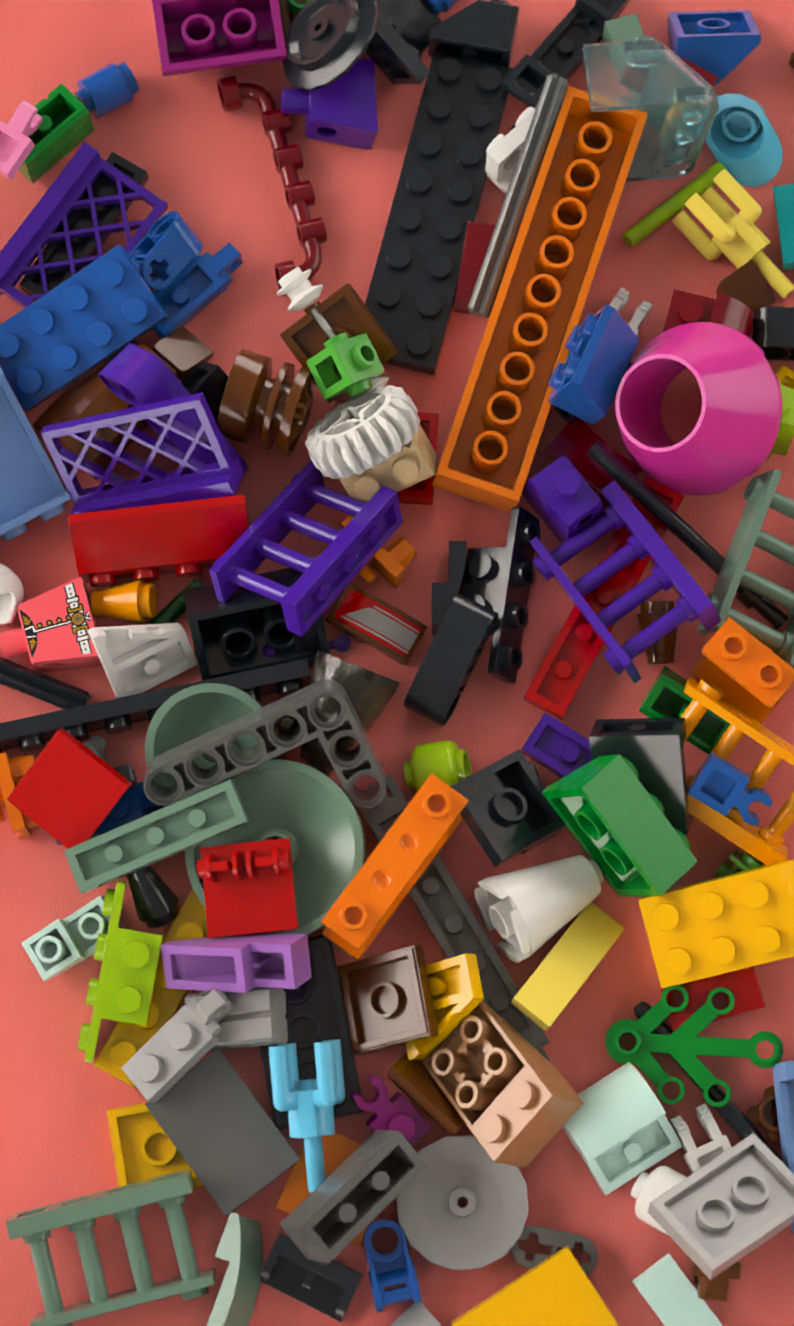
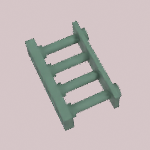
[697,469,794,668]
[6,1169,217,1326]

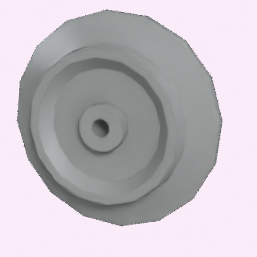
[397,1135,529,1271]

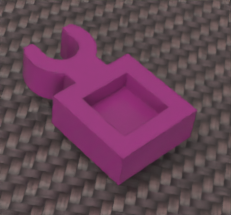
[350,1074,431,1146]

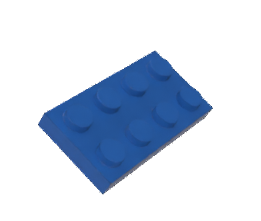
[0,244,168,411]

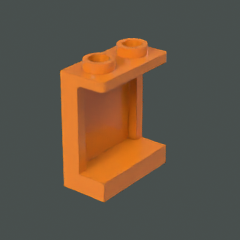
[689,617,794,725]

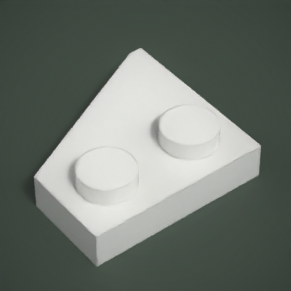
[87,623,198,698]

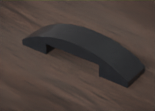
[501,0,630,109]

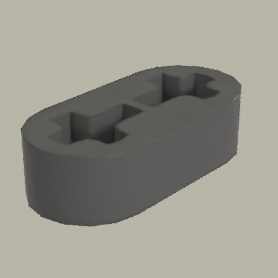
[510,1226,598,1275]

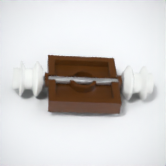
[276,267,399,404]

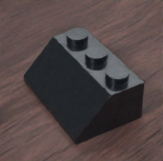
[183,568,332,680]

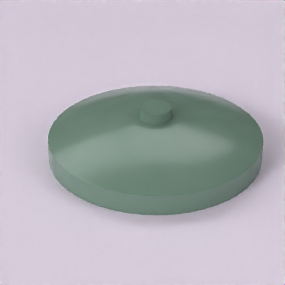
[185,759,366,935]

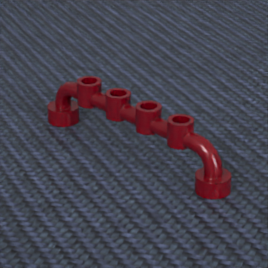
[217,76,327,297]

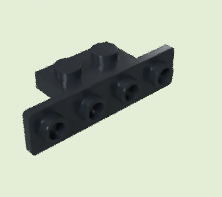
[461,507,541,683]

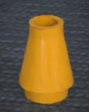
[91,580,158,623]

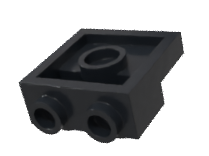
[451,749,566,867]

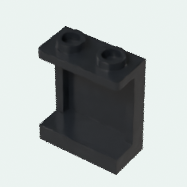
[589,717,693,835]

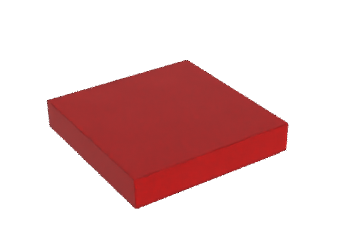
[6,728,133,849]

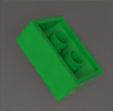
[542,754,698,897]

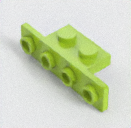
[77,881,163,1063]

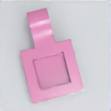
[0,100,43,180]

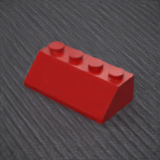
[68,495,250,587]

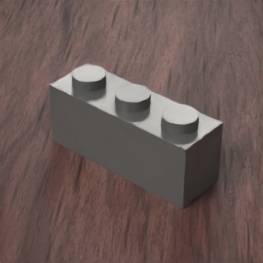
[280,1129,427,1264]

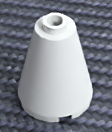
[474,855,604,963]

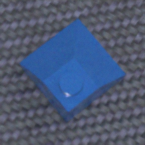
[668,10,761,85]

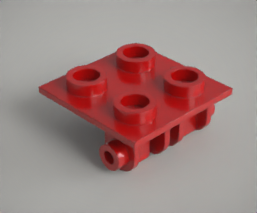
[197,838,298,938]

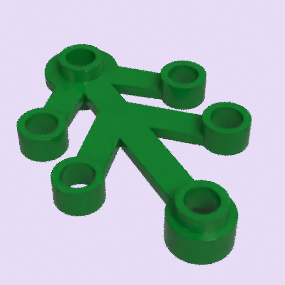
[605,985,784,1107]

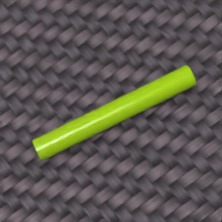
[622,161,727,248]

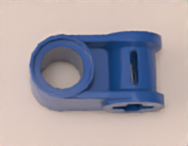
[128,211,203,290]
[364,1219,422,1313]

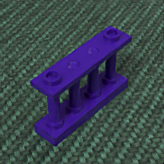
[209,460,403,636]
[529,480,721,683]

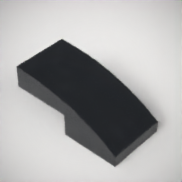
[432,541,467,636]

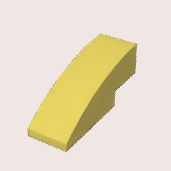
[510,902,625,1032]

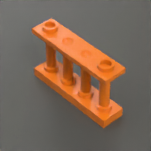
[321,773,469,961]

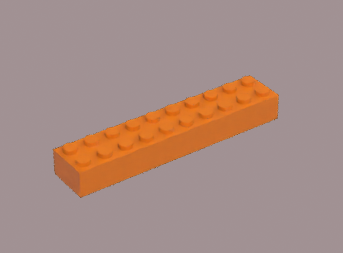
[432,86,648,513]

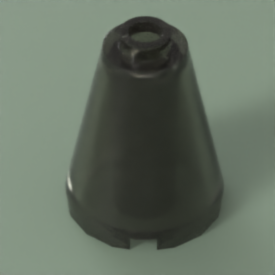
[300,650,400,777]

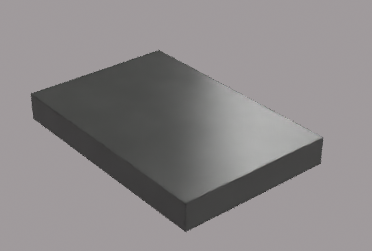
[145,1048,301,1216]

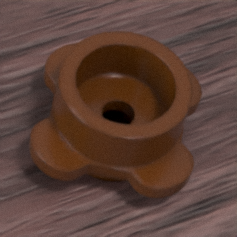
[747,1086,780,1142]

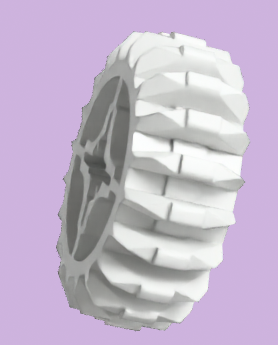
[305,385,421,479]

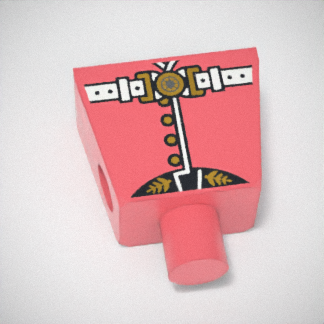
[0,577,102,673]

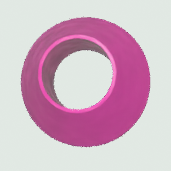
[615,322,782,496]

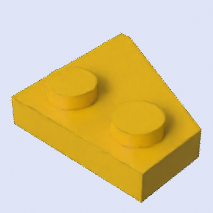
[406,953,484,1061]

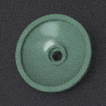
[145,683,278,798]

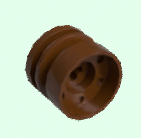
[217,349,314,456]

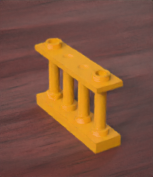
[680,677,794,865]

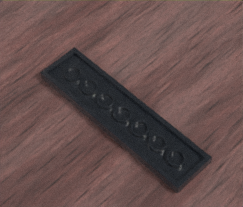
[365,50,513,375]

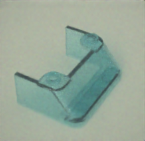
[582,36,719,182]

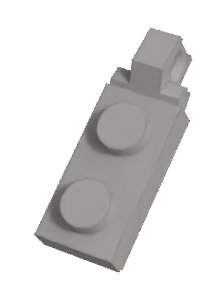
[121,989,236,1103]

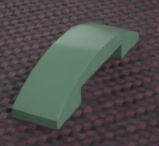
[207,1212,263,1326]

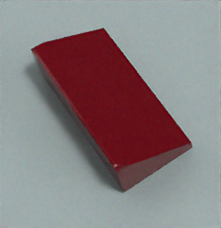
[547,418,640,495]

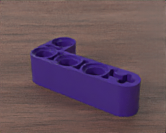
[98,343,249,475]

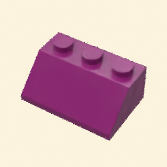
[152,0,287,76]

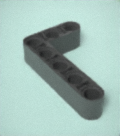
[143,679,387,809]

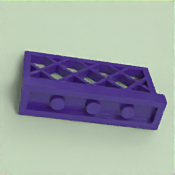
[0,142,168,308]
[41,392,244,514]

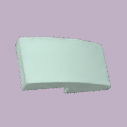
[21,895,123,981]
[632,1253,723,1326]

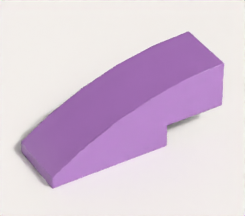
[161,933,312,993]

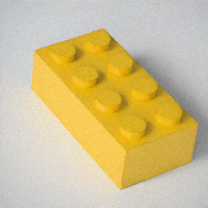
[638,859,794,989]

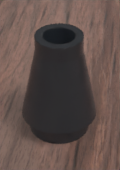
[126,865,179,928]

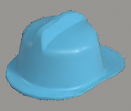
[700,93,783,187]

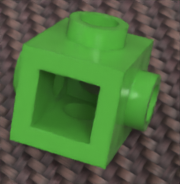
[306,332,385,400]

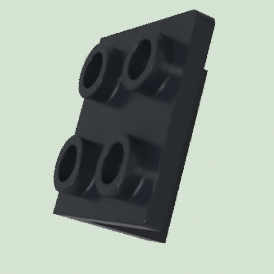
[365,0,443,84]

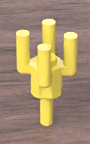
[672,169,794,299]

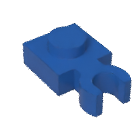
[687,752,773,826]

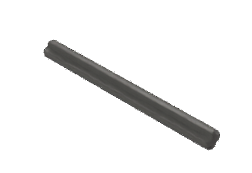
[468,74,568,318]

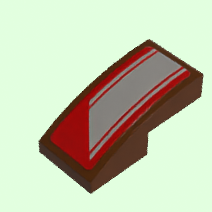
[325,584,427,665]

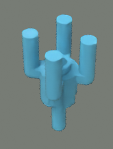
[269,1039,345,1193]

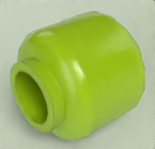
[404,740,472,792]

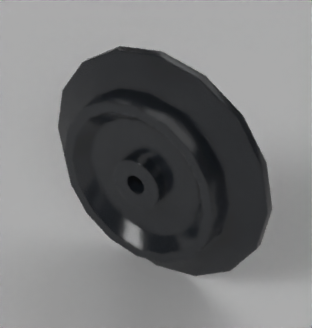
[282,0,379,91]

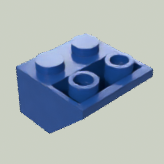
[548,304,640,425]

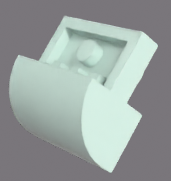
[563,1062,683,1195]

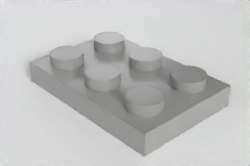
[648,1133,794,1280]

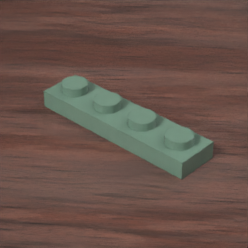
[64,780,250,893]

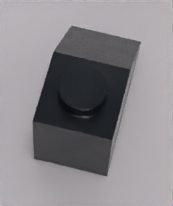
[428,0,519,67]

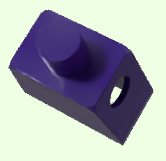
[281,58,378,149]
[522,455,603,544]

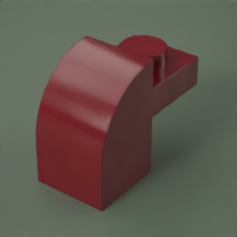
[663,289,754,337]

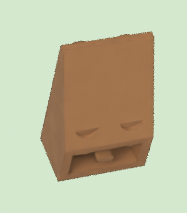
[423,1000,583,1168]

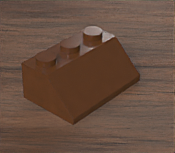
[33,341,180,480]

